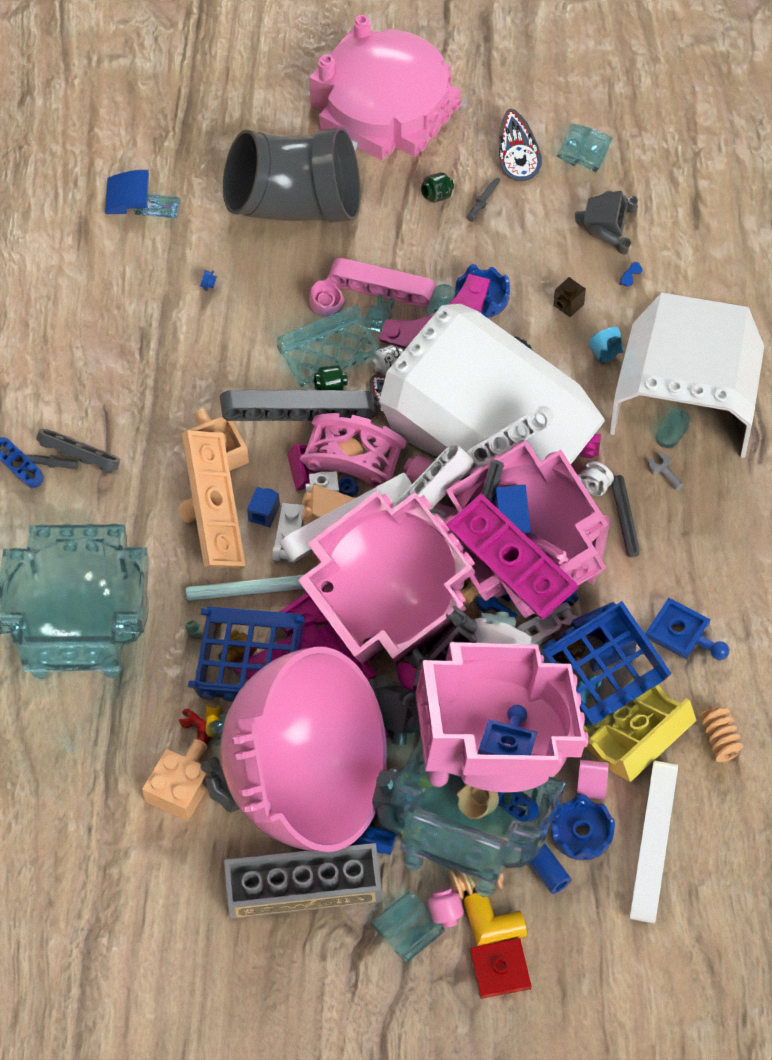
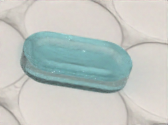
[656,409,690,448]

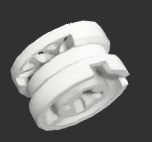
[578,461,614,496]

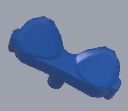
[619,262,643,287]

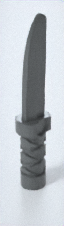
[466,178,500,222]
[14,455,78,469]

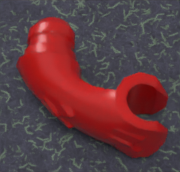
[179,709,212,745]

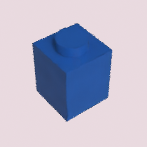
[247,487,280,527]

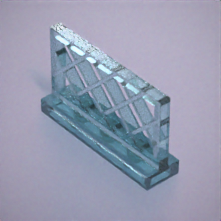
[277,304,379,388]

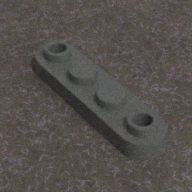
[36,429,120,473]

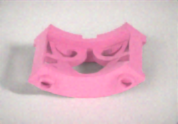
[300,413,407,488]

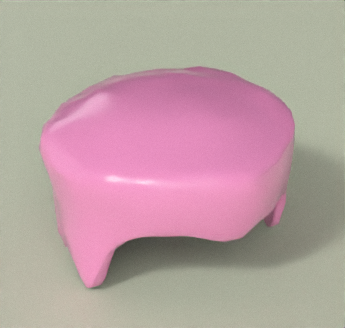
[308,278,345,316]

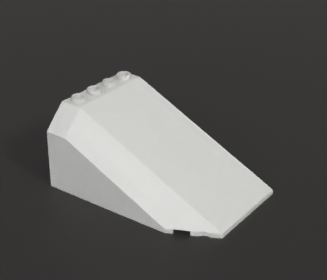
[610,292,764,458]
[379,304,605,467]

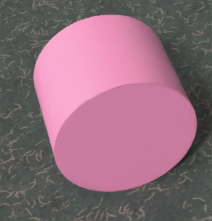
[576,760,609,800]

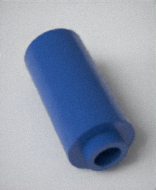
[522,838,572,894]

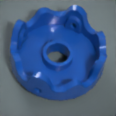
[455,264,510,318]
[551,794,615,861]

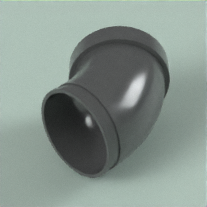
[223,127,361,223]

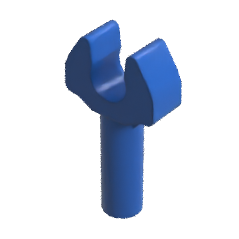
[476,596,518,620]

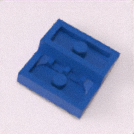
[105,169,149,214]

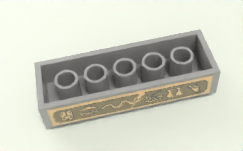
[224,843,382,919]

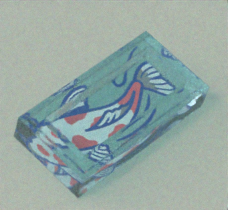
[134,194,180,219]

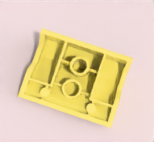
[583,674,697,782]

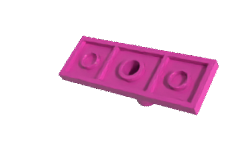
[446,493,579,620]

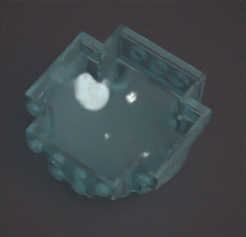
[0,523,149,679]
[390,739,566,897]

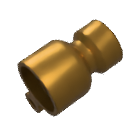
[217,629,257,670]

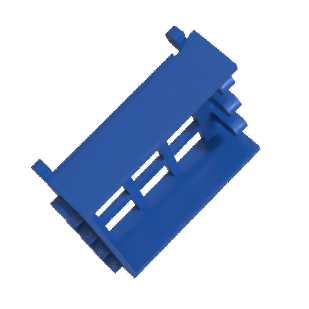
[540,601,672,729]
[188,606,305,702]

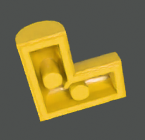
[463,892,527,946]

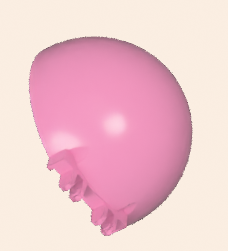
[220,647,387,852]

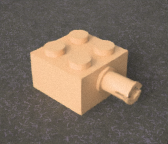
[189,409,249,471]
[142,739,208,821]

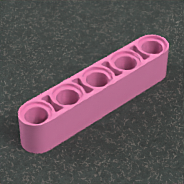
[327,258,436,307]

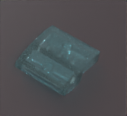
[556,124,612,173]
[371,891,445,963]

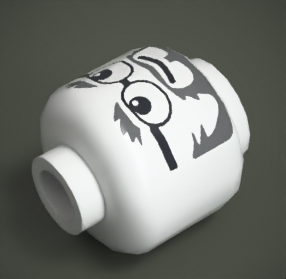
[372,345,403,375]

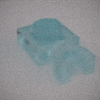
[363,294,395,332]

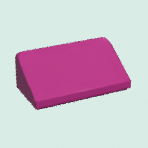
[287,444,321,490]

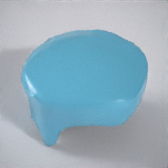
[588,327,624,362]

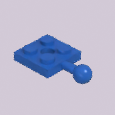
[645,598,730,660]
[477,705,537,756]

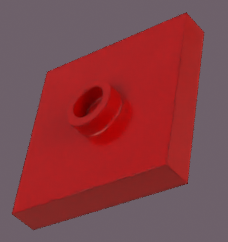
[470,938,532,999]

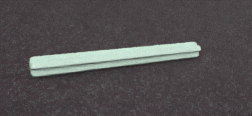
[186,575,304,601]

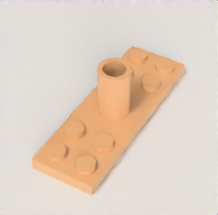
[178,430,246,569]

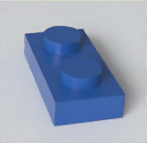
[351,826,397,855]

